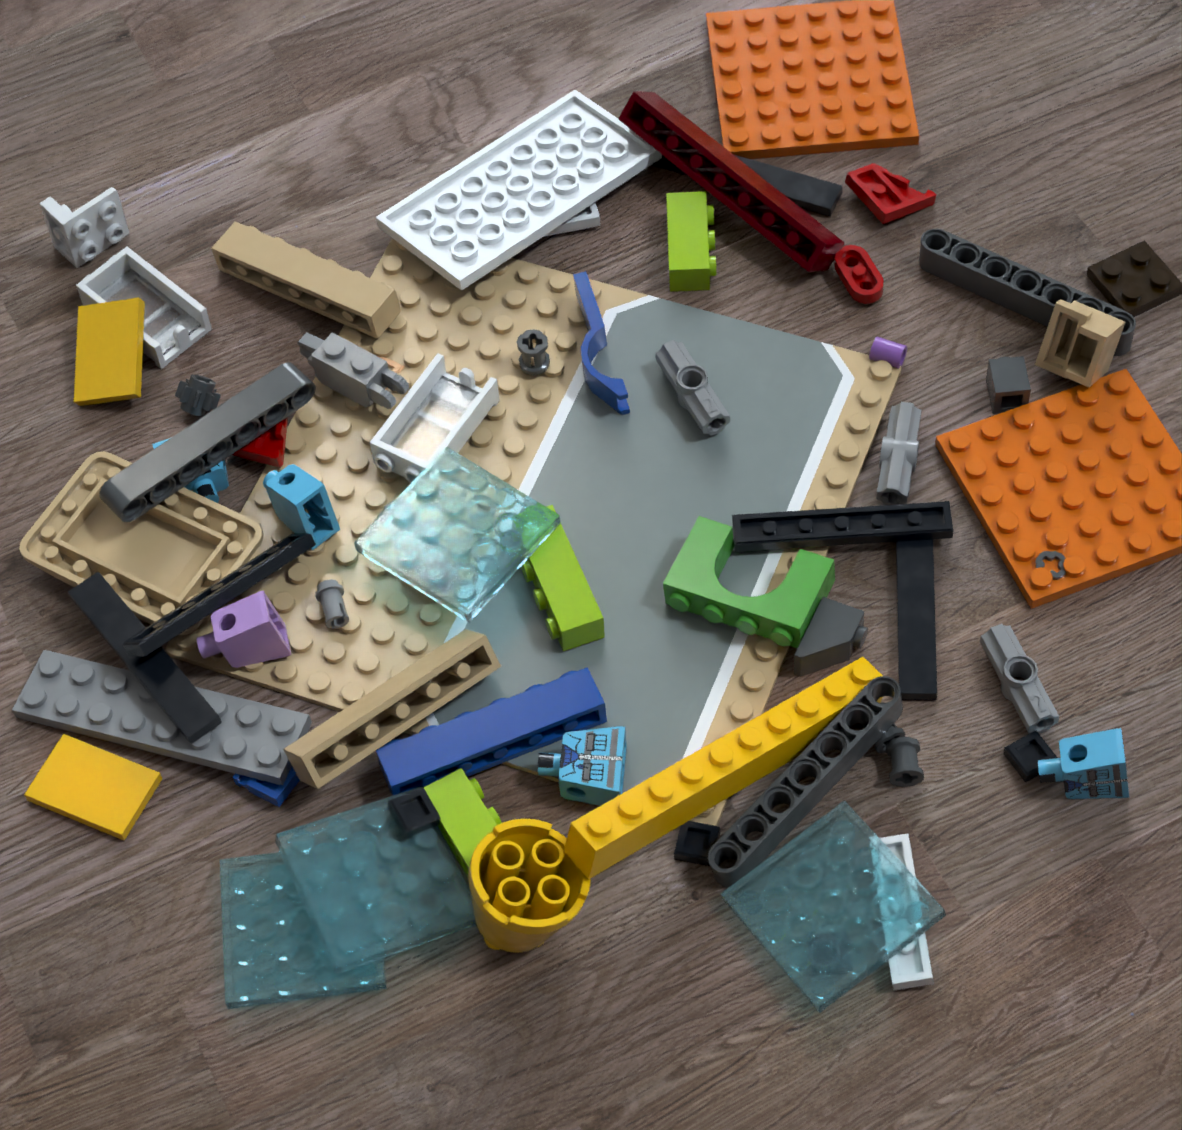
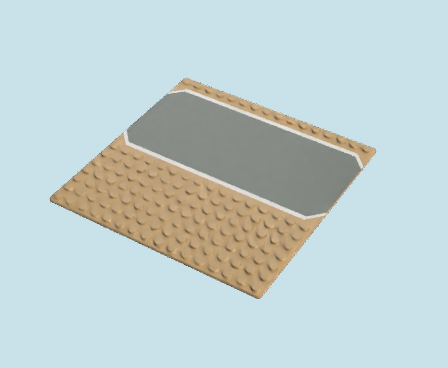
[166,238,901,826]

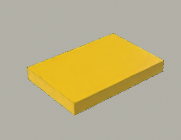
[74,298,145,406]
[24,734,162,841]

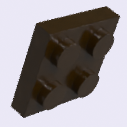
[1086,240,1182,317]

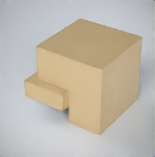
[1035,299,1125,387]

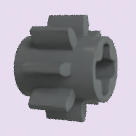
[175,374,221,416]

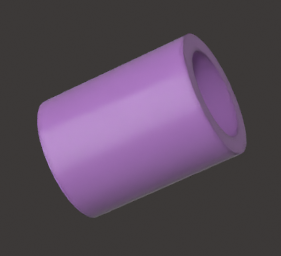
[869,337,907,369]

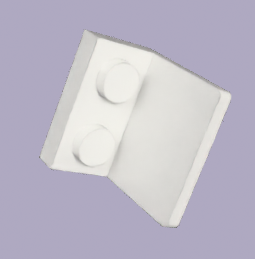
[40,187,129,268]

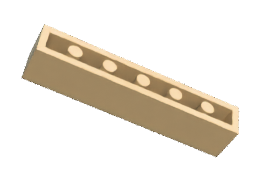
[211,221,401,339]
[283,629,501,789]

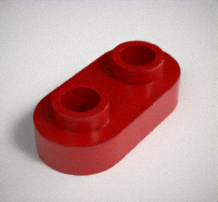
[835,245,884,304]

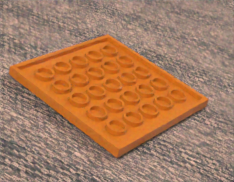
[706,0,919,159]
[935,369,1182,609]

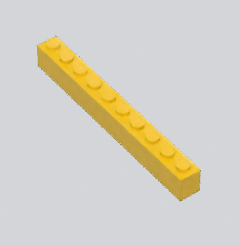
[564,657,883,879]

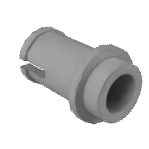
[315,579,349,629]

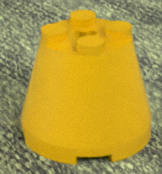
[468,819,591,952]

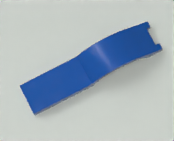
[573,271,630,415]

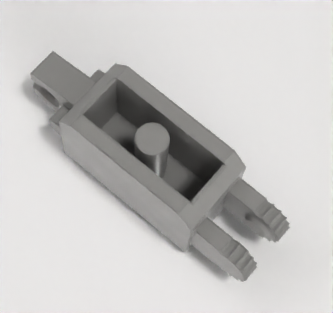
[298,332,409,409]

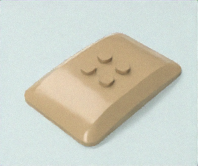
[19,451,263,635]

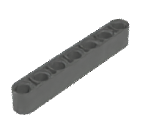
[919,228,1136,356]
[99,362,316,523]
[708,676,903,887]

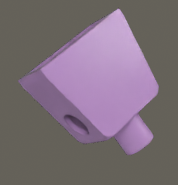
[196,591,292,668]

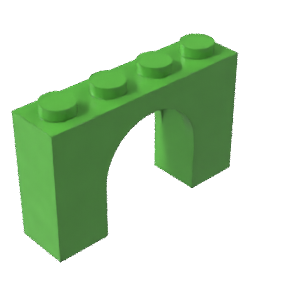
[663,516,835,648]

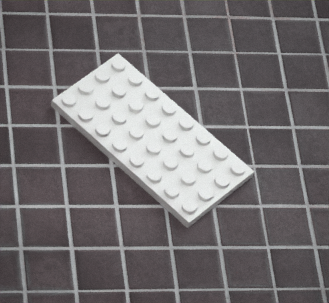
[376,90,662,291]

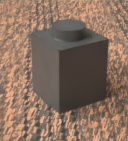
[986,356,1031,414]

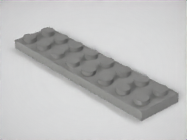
[12,650,312,785]

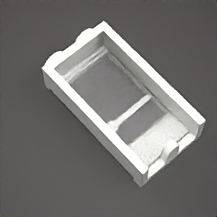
[76,246,212,369]
[370,353,500,490]

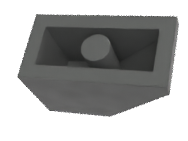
[794,597,868,677]

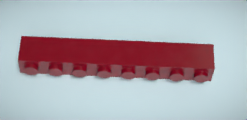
[618,91,845,272]

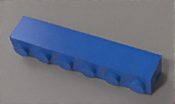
[376,667,607,799]

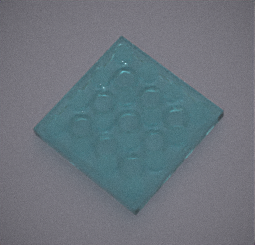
[354,446,560,623]
[275,787,476,975]
[721,800,946,1013]
[220,840,387,1009]

